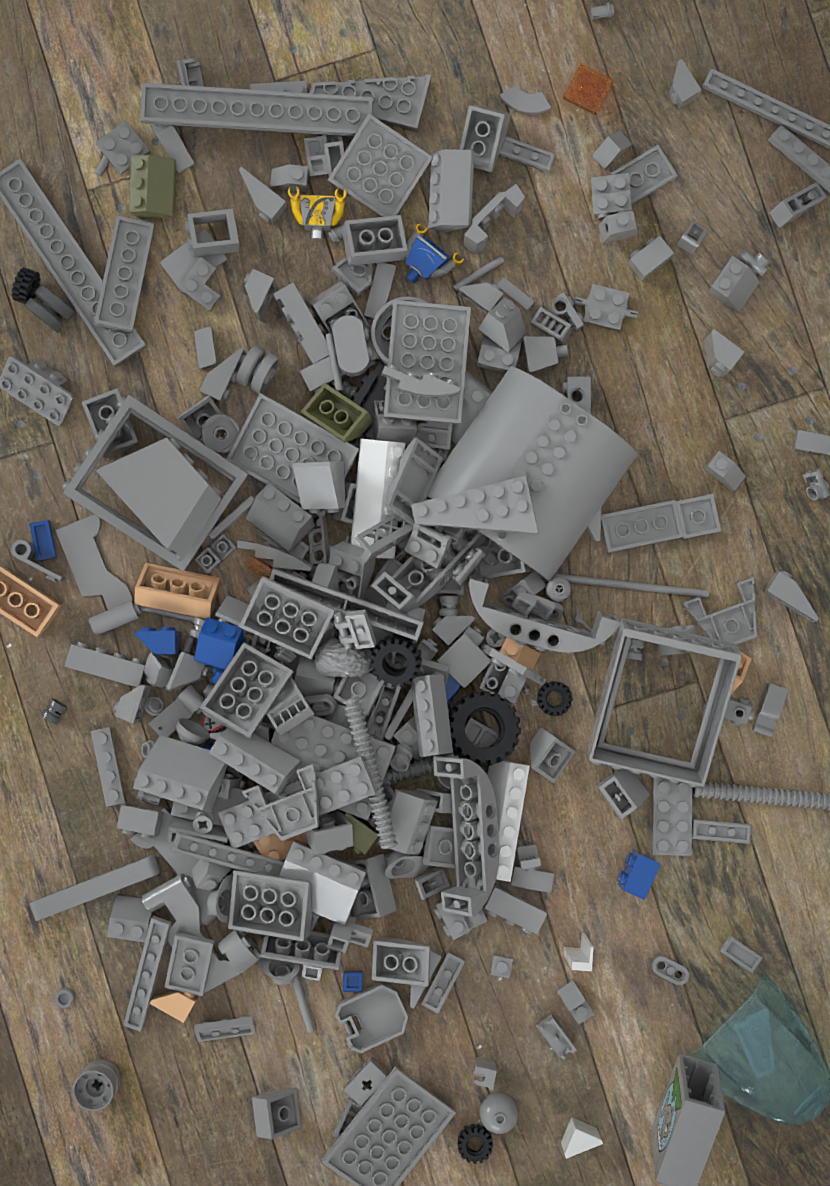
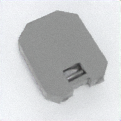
[334,982,409,1053]

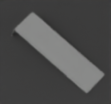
[497,277,536,310]

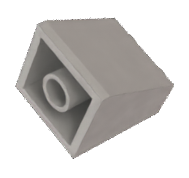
[293,461,345,513]

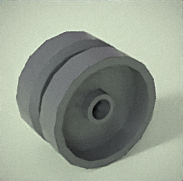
[24,285,75,333]

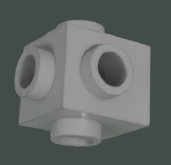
[724,697,755,726]

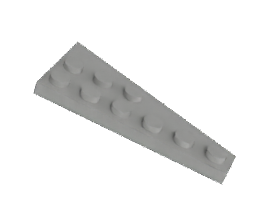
[310,74,431,131]
[411,476,539,534]

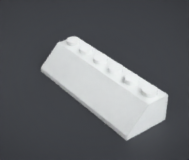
[351,439,405,559]
[487,760,530,882]

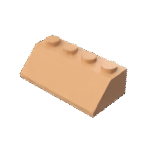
[134,563,220,619]

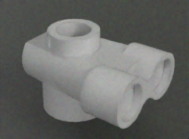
[738,248,770,276]
[802,468,830,500]

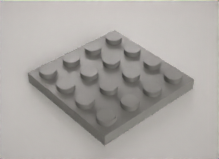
[328,114,433,217]

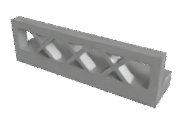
[355,513,414,563]

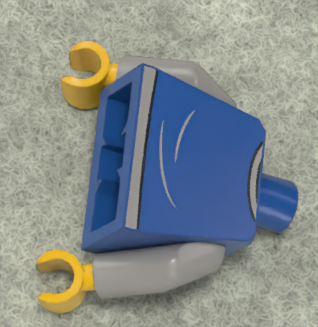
[405,224,464,283]

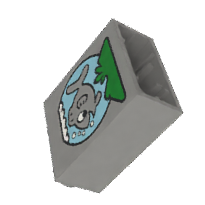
[651,1053,725,1186]

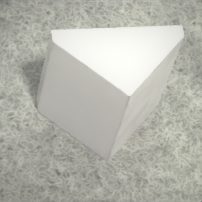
[561,1117,603,1159]

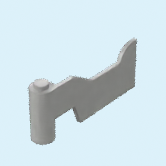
[55,514,142,636]
[130,808,217,926]
[142,873,242,993]

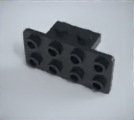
[351,360,388,440]

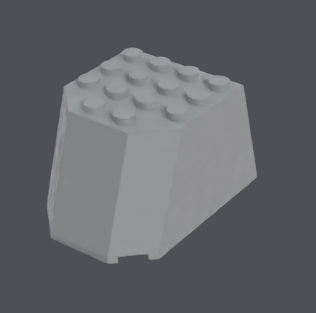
[96,438,221,562]

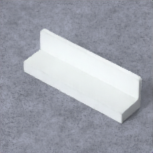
[564,933,593,971]

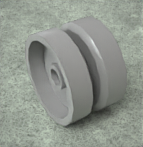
[236,345,280,394]

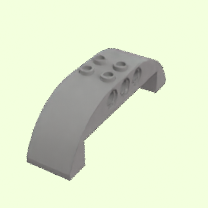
[371,528,487,612]
[468,574,621,653]
[433,755,499,917]

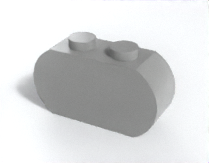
[332,316,373,376]

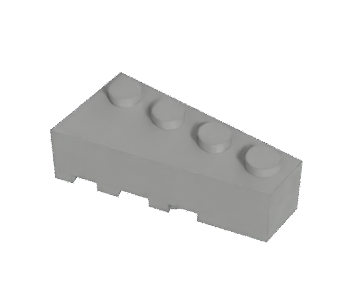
[273,283,329,364]

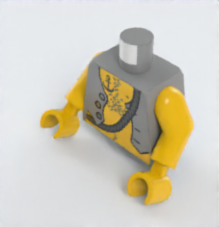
[288,186,347,241]

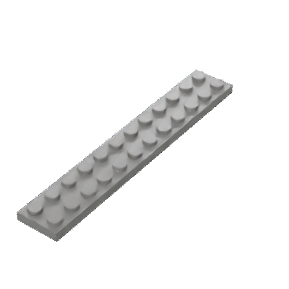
[140,83,372,136]
[0,159,146,367]

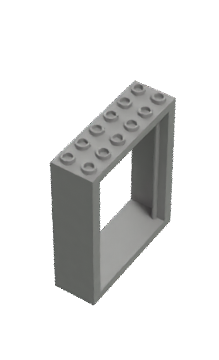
[62,395,248,571]
[587,618,742,787]

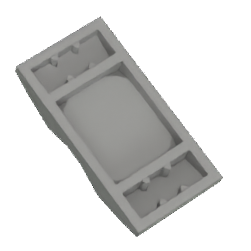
[385,438,443,525]

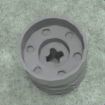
[73,1059,121,1111]

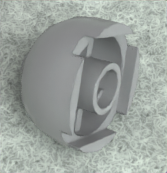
[480,1092,518,1134]

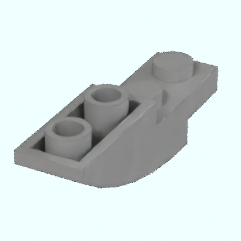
[381,365,461,397]

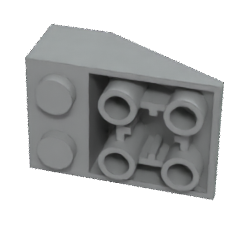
[309,281,371,336]
[329,541,376,600]

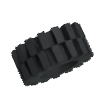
[11,267,41,304]
[537,681,573,716]
[457,1124,493,1164]

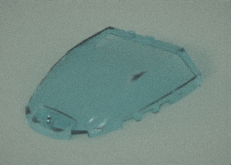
[684,974,830,1125]

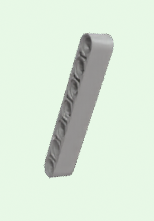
[29,854,161,921]

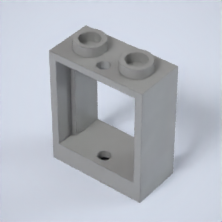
[184,209,239,257]

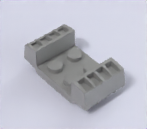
[463,184,525,254]
[266,661,314,736]

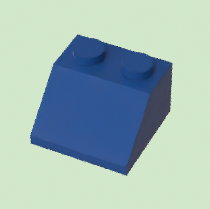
[194,618,245,670]

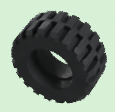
[448,691,521,767]

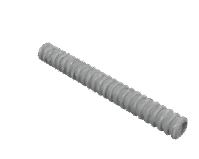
[343,696,398,849]
[693,782,830,810]

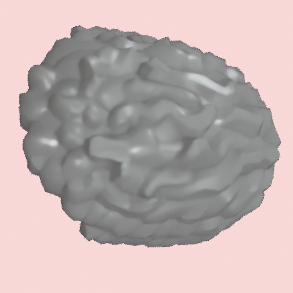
[315,638,373,677]

